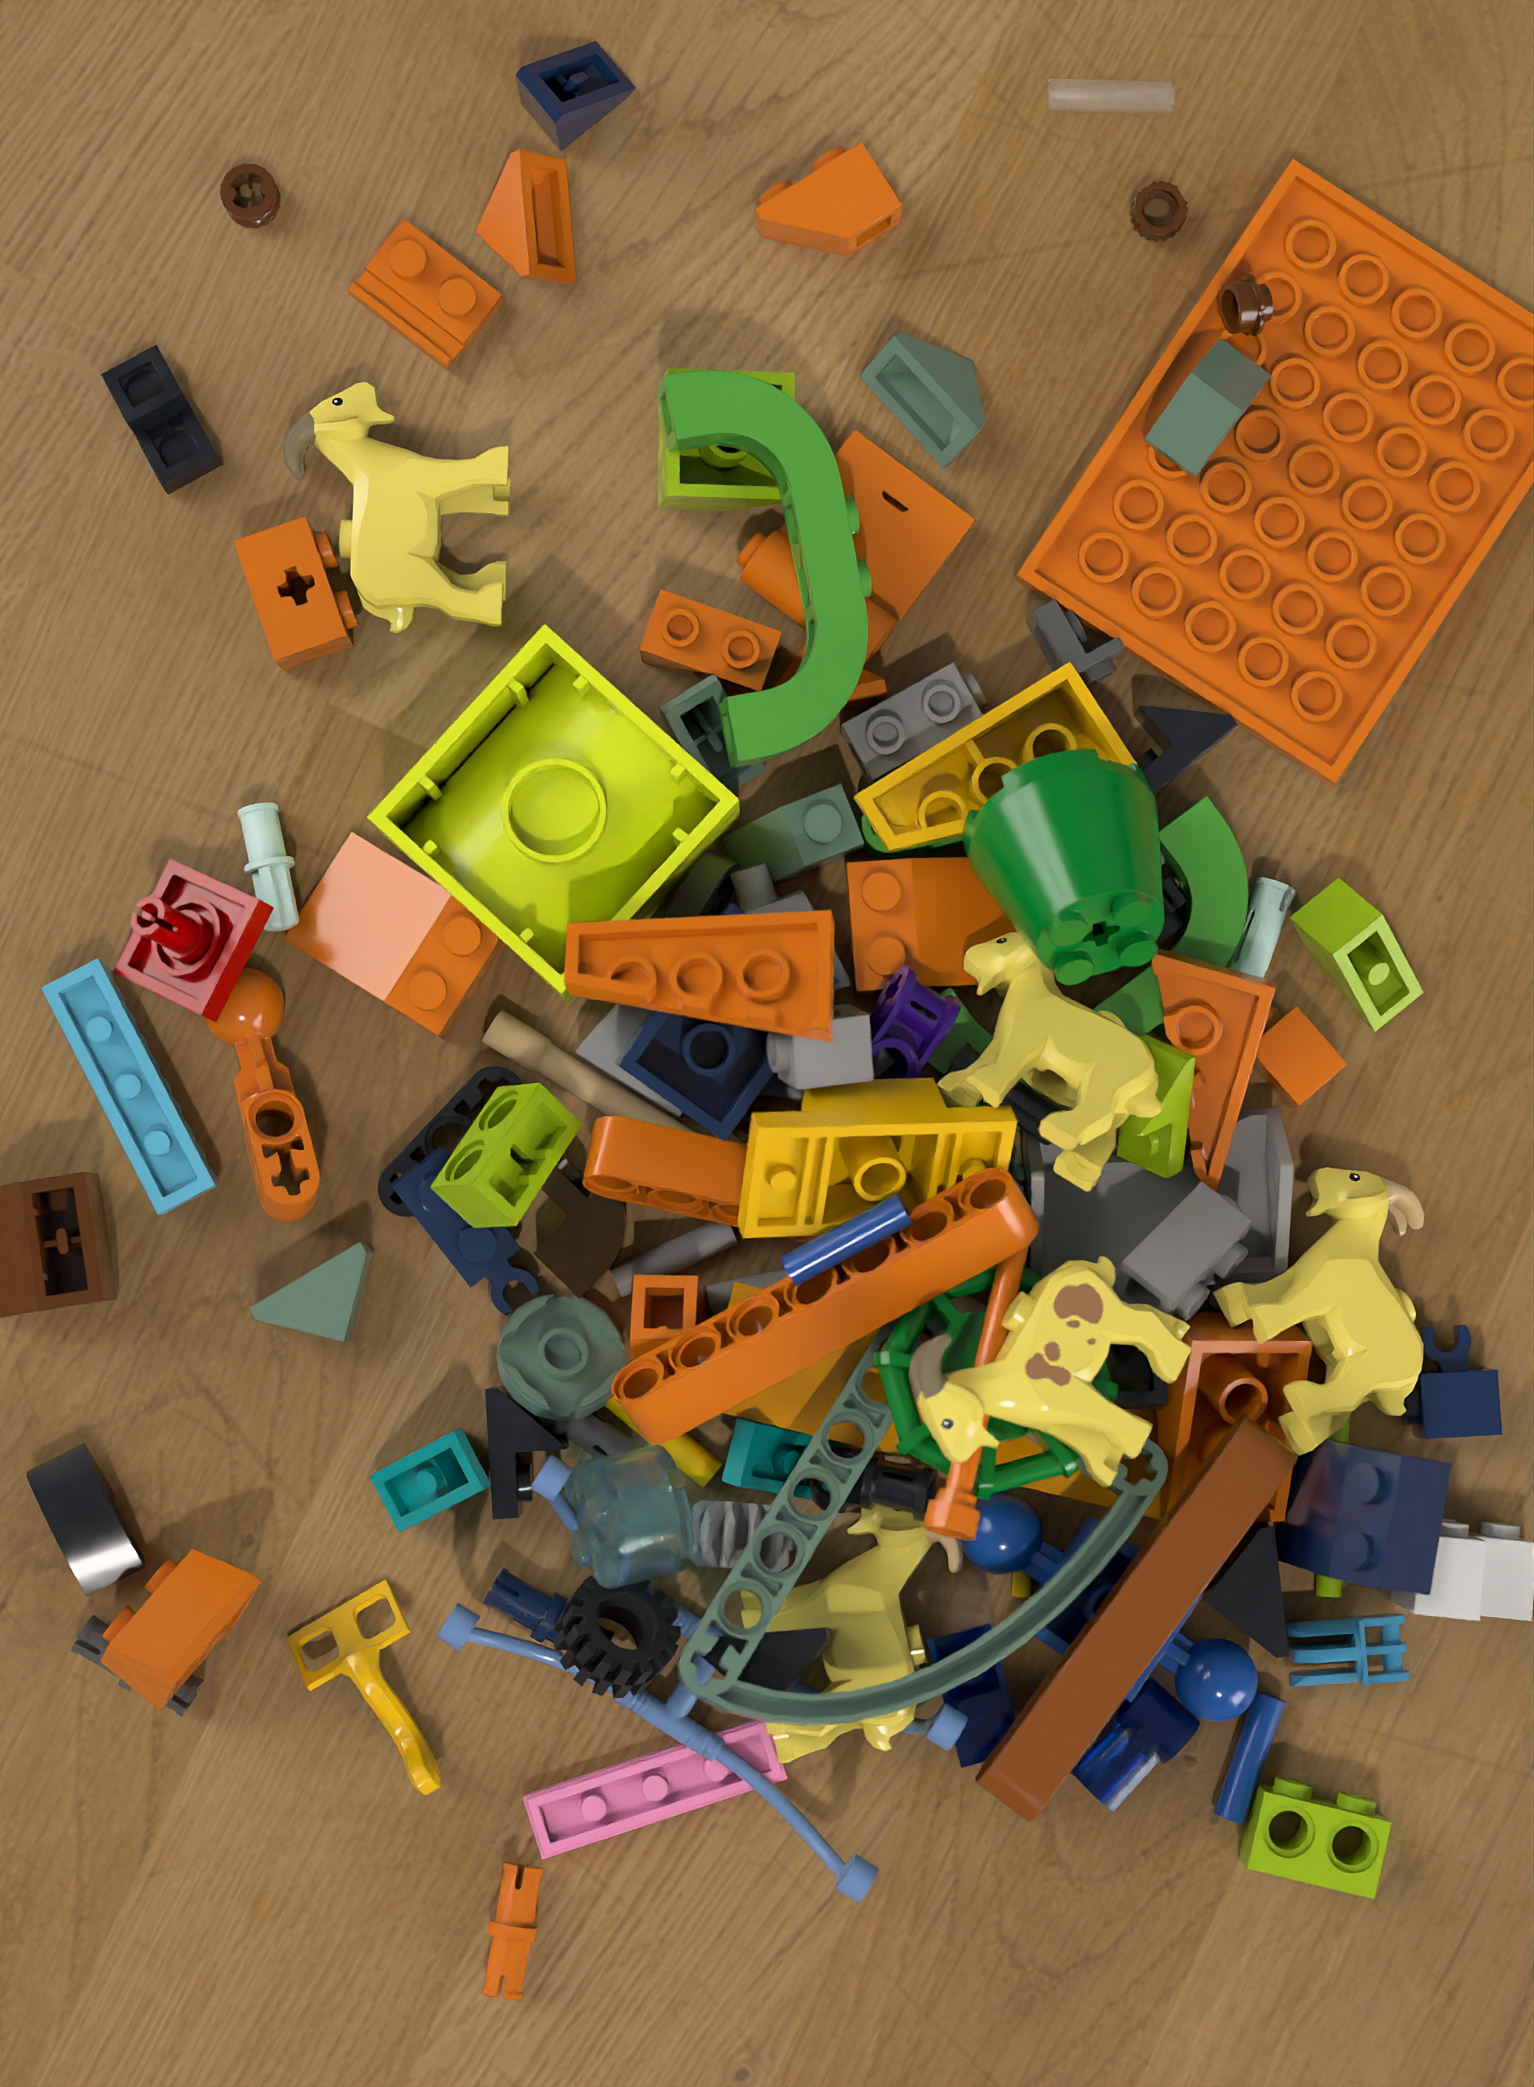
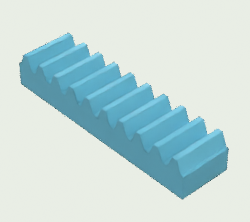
[41,958,219,1215]

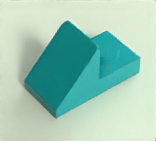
[722,1418,841,1500]
[369,1427,491,1533]

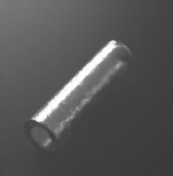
[1047,78,1175,114]

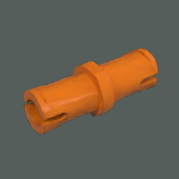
[481,1862,544,2001]

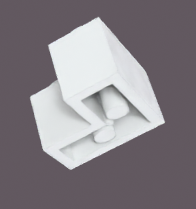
[1390,1517,1534,1621]

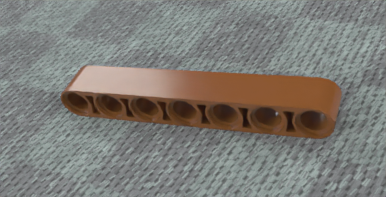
[974,1414,1298,1822]

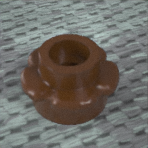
[1219,273,1273,336]

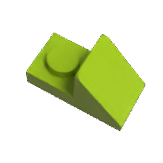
[1117,1034,1196,1179]

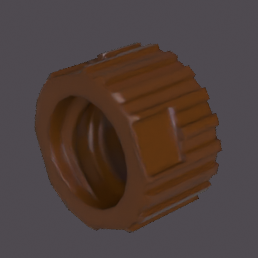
[1130,181,1188,242]

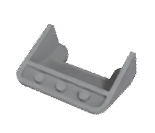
[1022,1107,1294,1313]

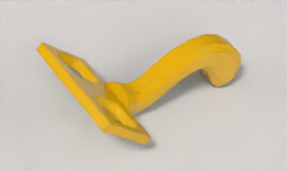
[286,1579,442,1796]

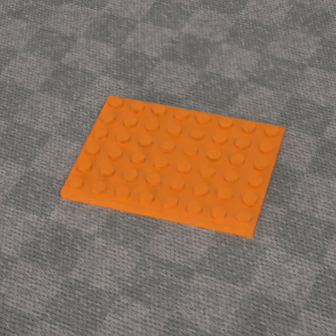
[1015,159,1534,787]

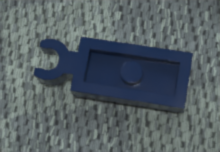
[391,1145,539,1315]

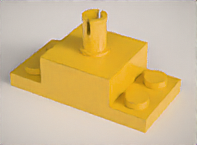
[737,1078,1017,1238]

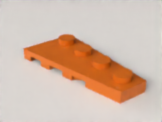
[564,910,834,1043]

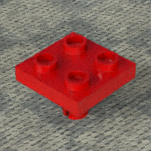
[113,859,274,1022]

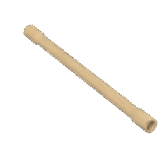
[482,1010,987,1314]

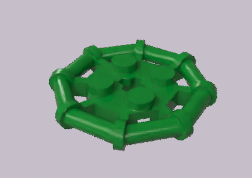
[872,1263,1118,1500]

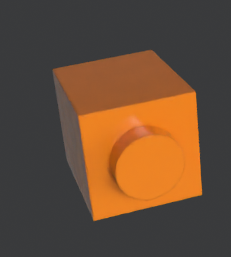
[1253,1006,1347,1109]

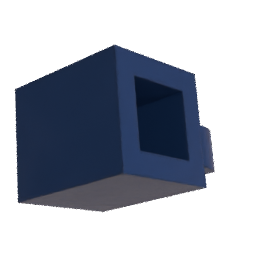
[1401,1325,1502,1439]

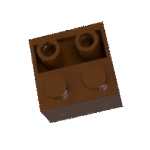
[0,1172,117,1318]

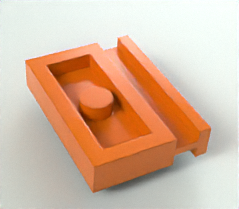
[347,218,504,372]

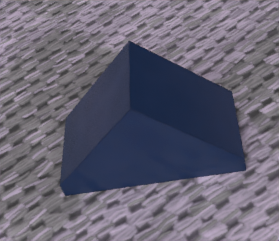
[515,41,635,151]

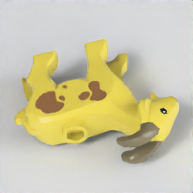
[909,1256,1192,1487]

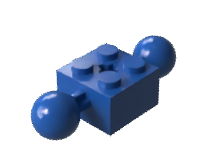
[961,1492,1258,1722]

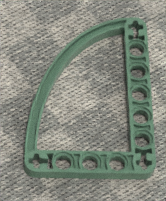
[677,1311,1168,1726]

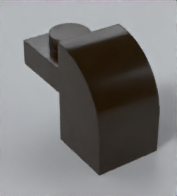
[533,1155,627,1299]

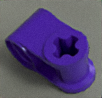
[870,966,961,1079]

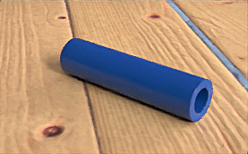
[781,1194,913,1286]
[1214,1690,1286,1824]

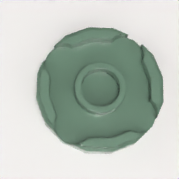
[496,1294,625,1421]

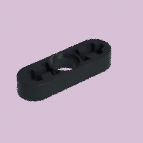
[378,1066,522,1217]

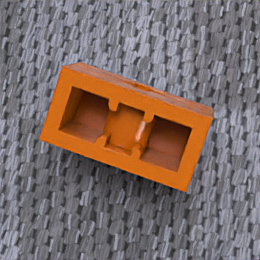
[233,516,359,671]
[639,589,782,695]

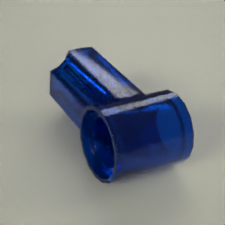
[1072,1677,1201,1812]

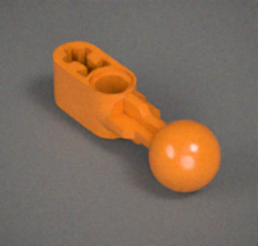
[204,967,320,1223]

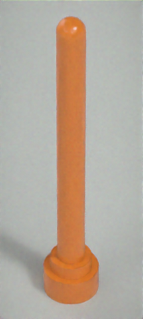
[922,1245,1029,1540]

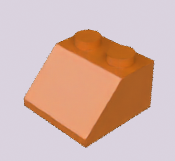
[100,1549,261,1711]

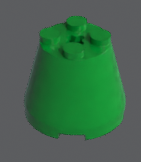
[963,749,1164,985]

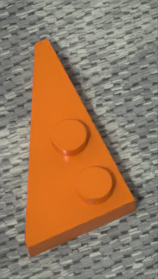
[1152,948,1278,1192]

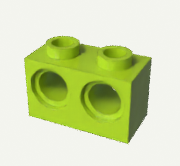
[430,1083,583,1228]
[1238,1776,1392,1899]

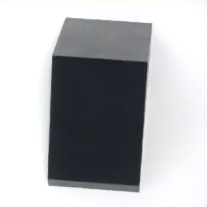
[1201,1522,1289,1658]
[700,1627,832,1692]

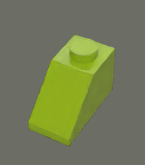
[1289,878,1424,1032]

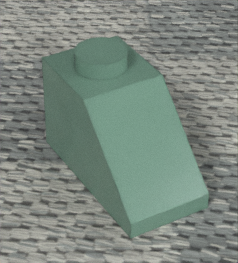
[722,784,864,886]

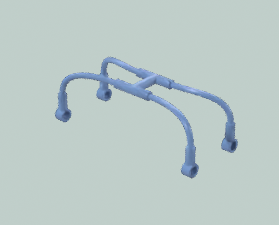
[437,1455,968,1903]

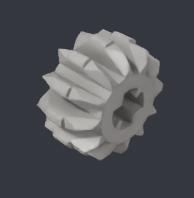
[684,1500,793,1571]

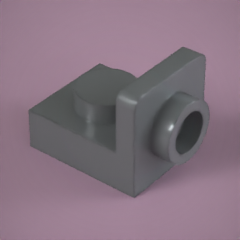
[1026,599,1125,688]

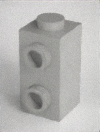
[840,663,988,786]
[1112,1182,1252,1321]

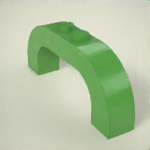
[657,370,872,769]
[919,796,1248,1097]

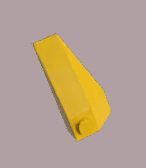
[853,662,1139,852]

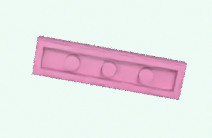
[522,1719,787,1859]

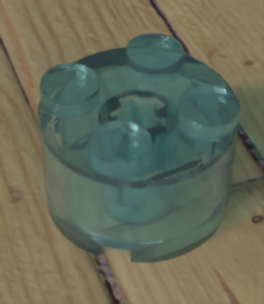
[564,1444,694,1589]

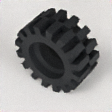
[553,1570,681,1698]

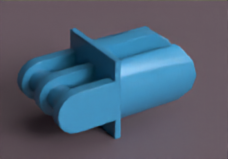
[1285,1613,1410,1687]

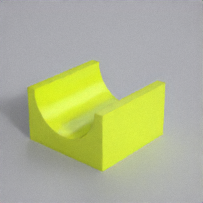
[367,624,740,1005]

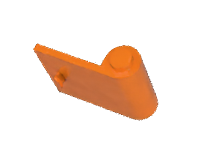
[737,429,976,669]

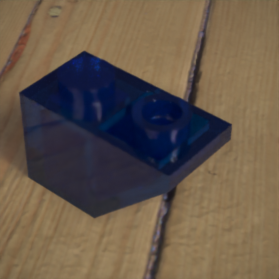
[927,1622,1016,1768]

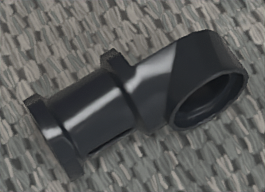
[808,1447,938,1522]

